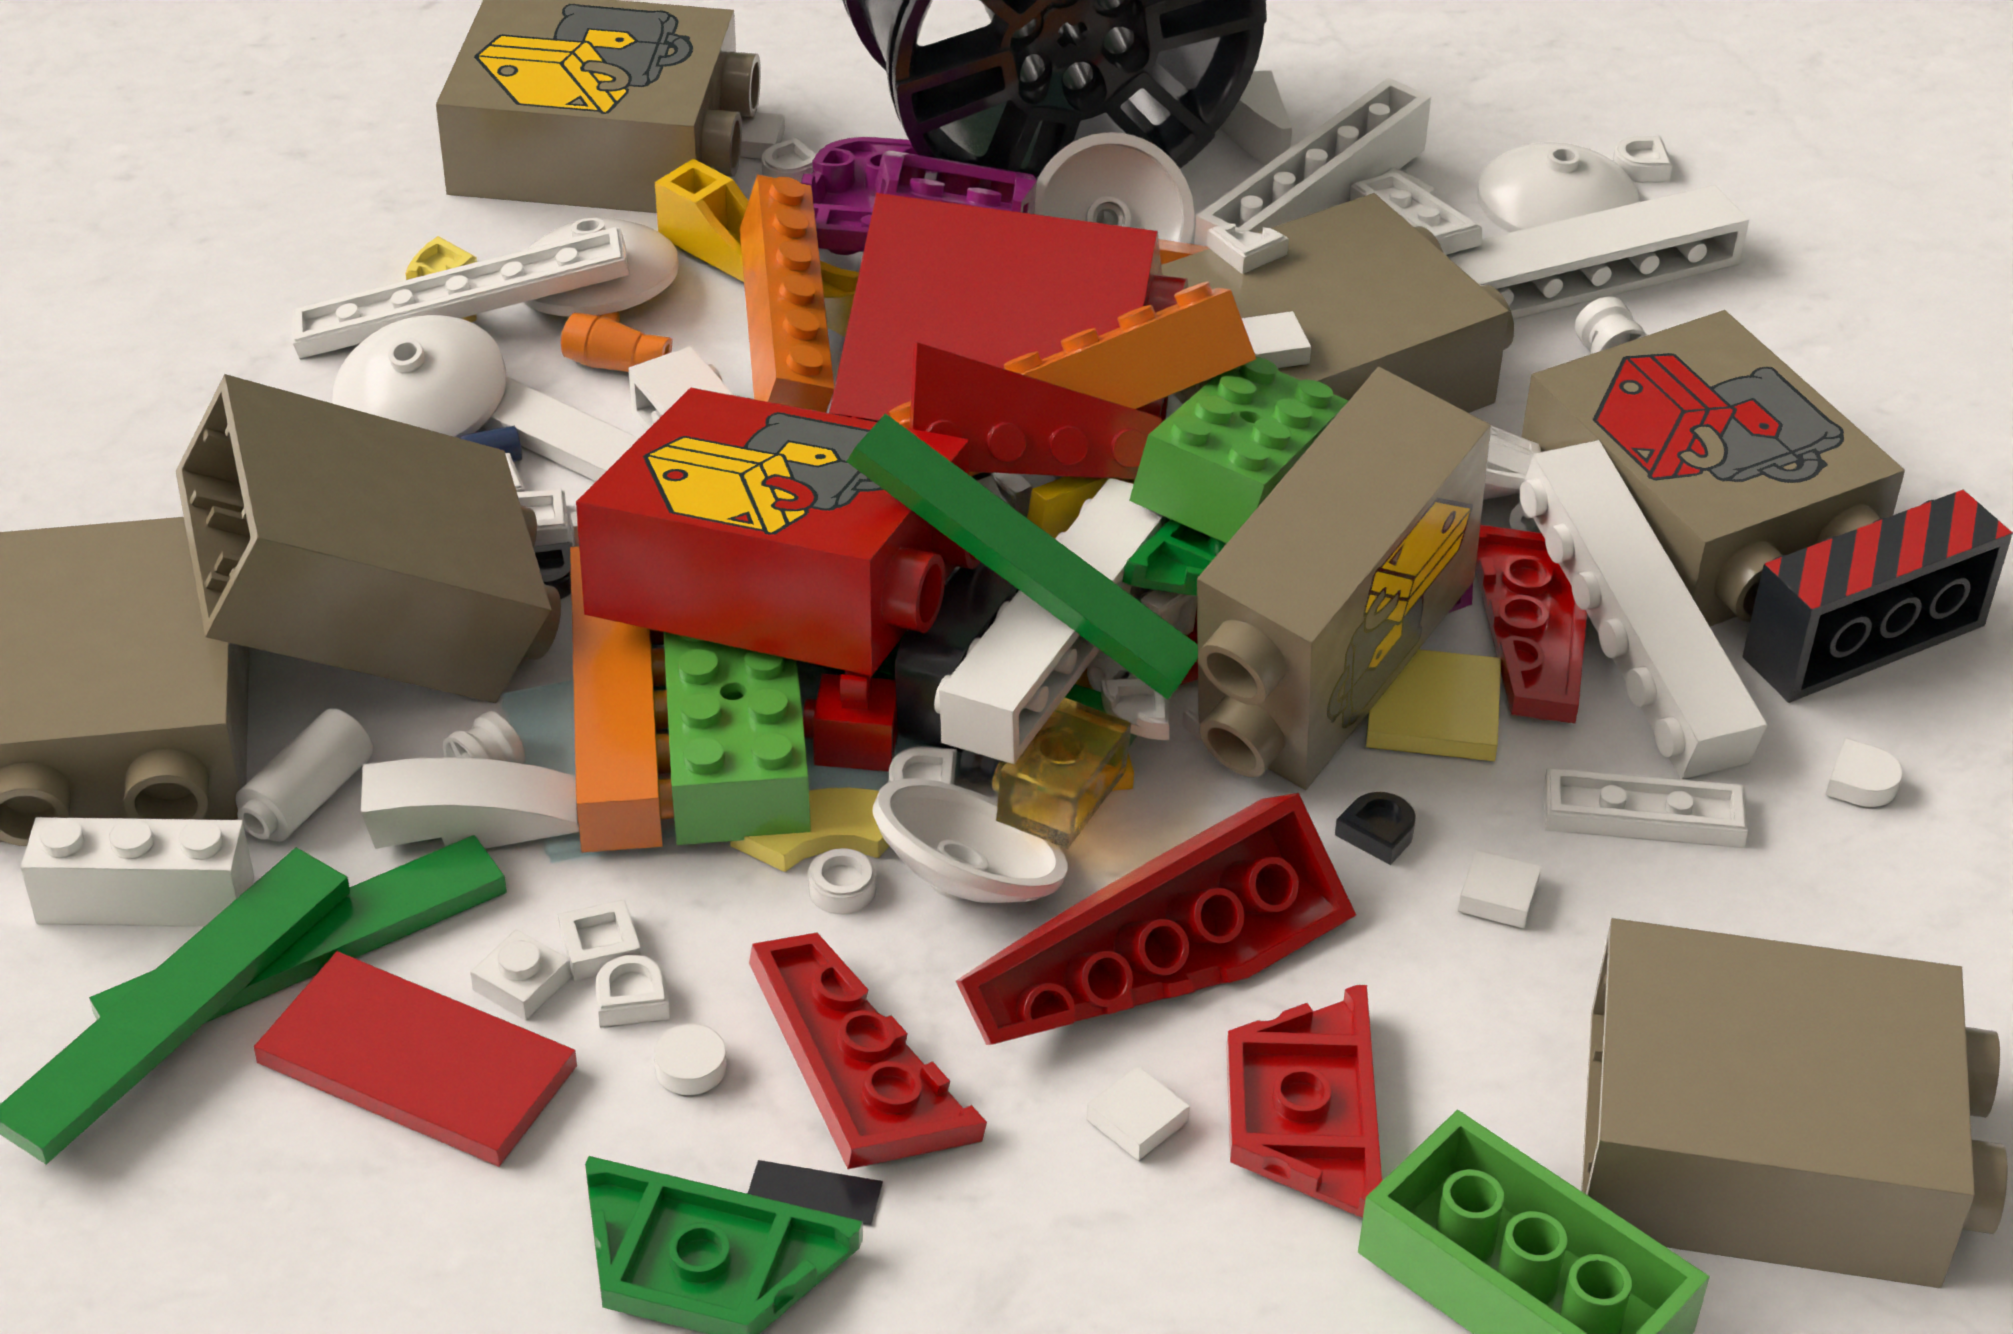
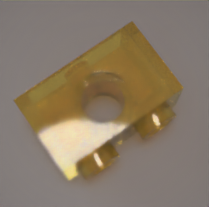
[992,697,1132,849]

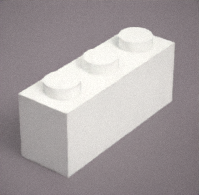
[20,817,254,926]

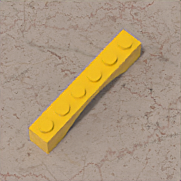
[655,159,859,337]

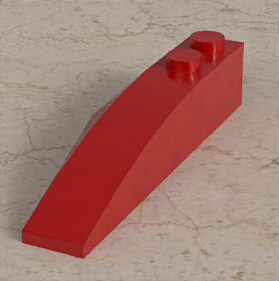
[956,793,1356,1045]

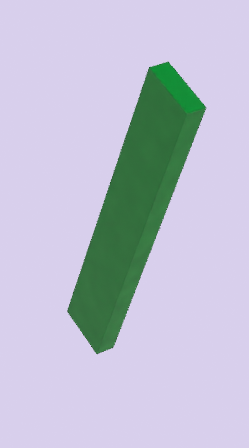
[846,413,1198,700]
[89,835,507,1022]
[0,847,350,1165]

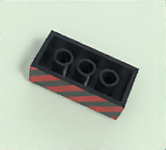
[1742,489,2013,703]

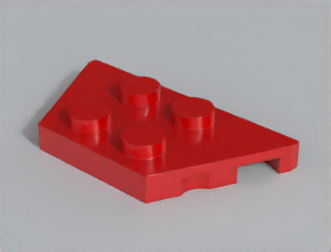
[1226,985,1382,1218]

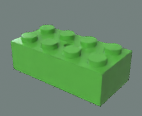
[1129,357,1349,543]
[664,632,811,845]
[1358,1109,1710,1334]

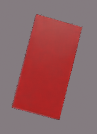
[253,951,577,1167]

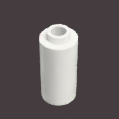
[236,709,373,842]

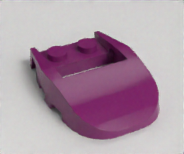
[801,137,918,255]
[871,150,1037,214]

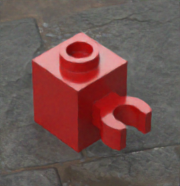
[803,670,899,772]

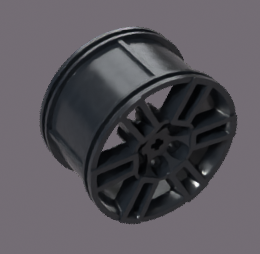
[842,0,1267,180]

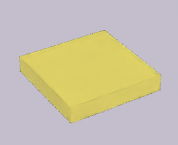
[1366,649,1501,761]

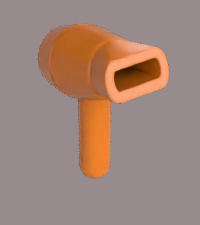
[561,311,673,372]

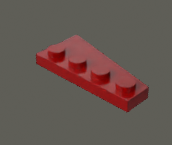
[909,341,1162,479]
[1475,525,1587,724]
[749,932,987,1169]

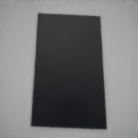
[747,1160,883,1225]

